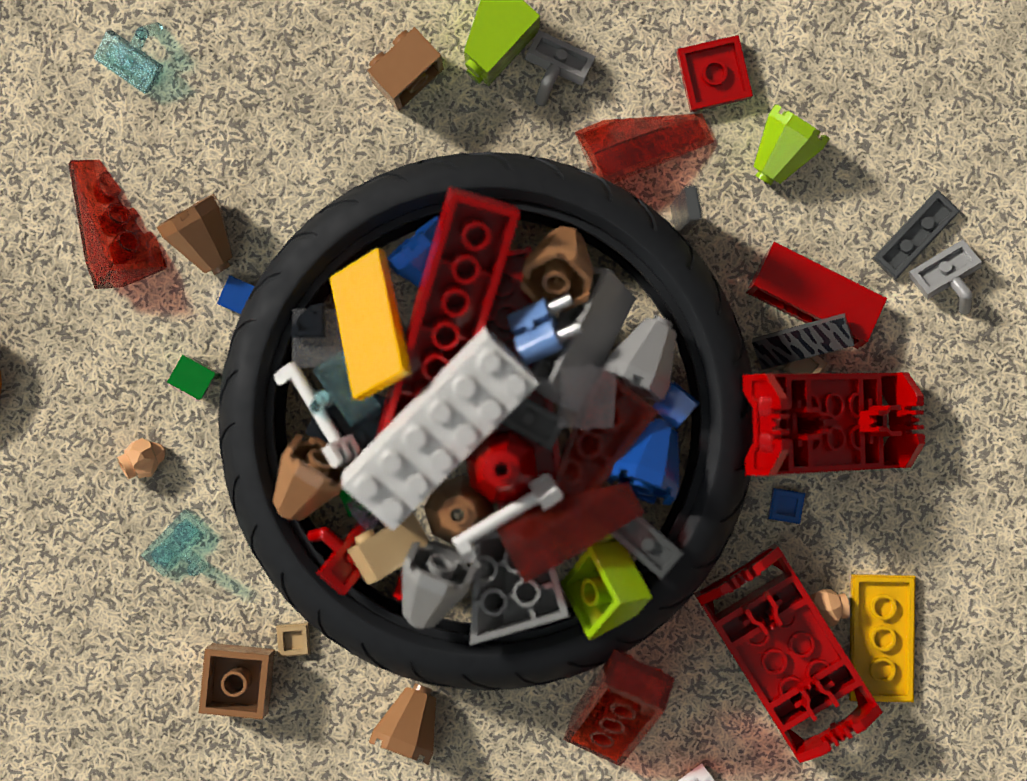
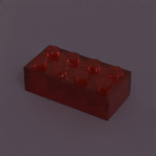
[563,650,675,767]

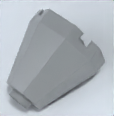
[600,315,677,402]
[402,541,476,629]

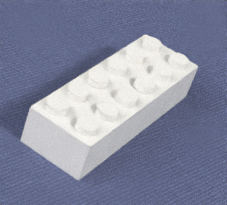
[341,327,539,531]

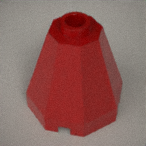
[466,431,538,503]

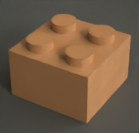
[367,27,444,111]
[199,643,275,720]

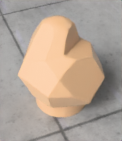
[117,438,165,480]
[810,589,850,627]

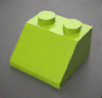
[561,541,652,640]

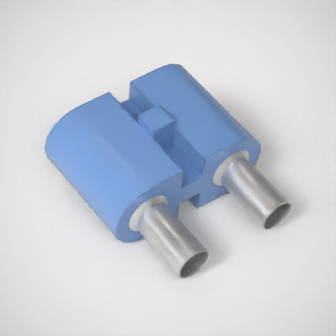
[508,293,583,366]

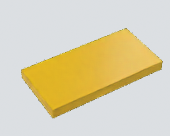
[330,248,411,401]
[849,574,916,702]

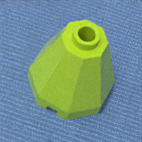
[753,104,830,186]

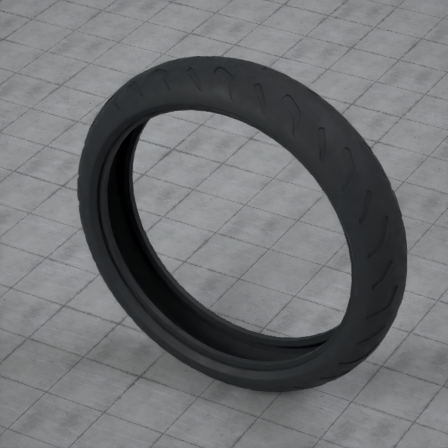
[218,152,753,691]

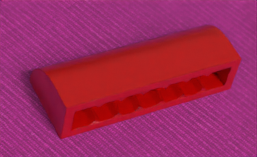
[746,242,887,349]

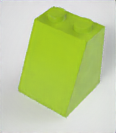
[464,0,540,86]

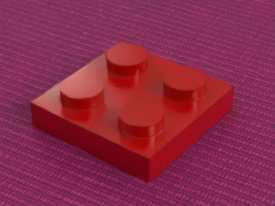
[676,35,753,112]

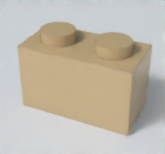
[347,512,429,585]

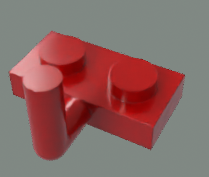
[307,521,375,595]

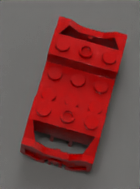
[743,372,925,476]
[694,543,883,763]

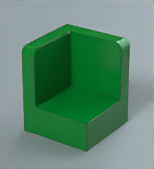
[167,354,221,400]

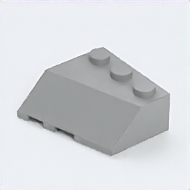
[470,516,569,645]

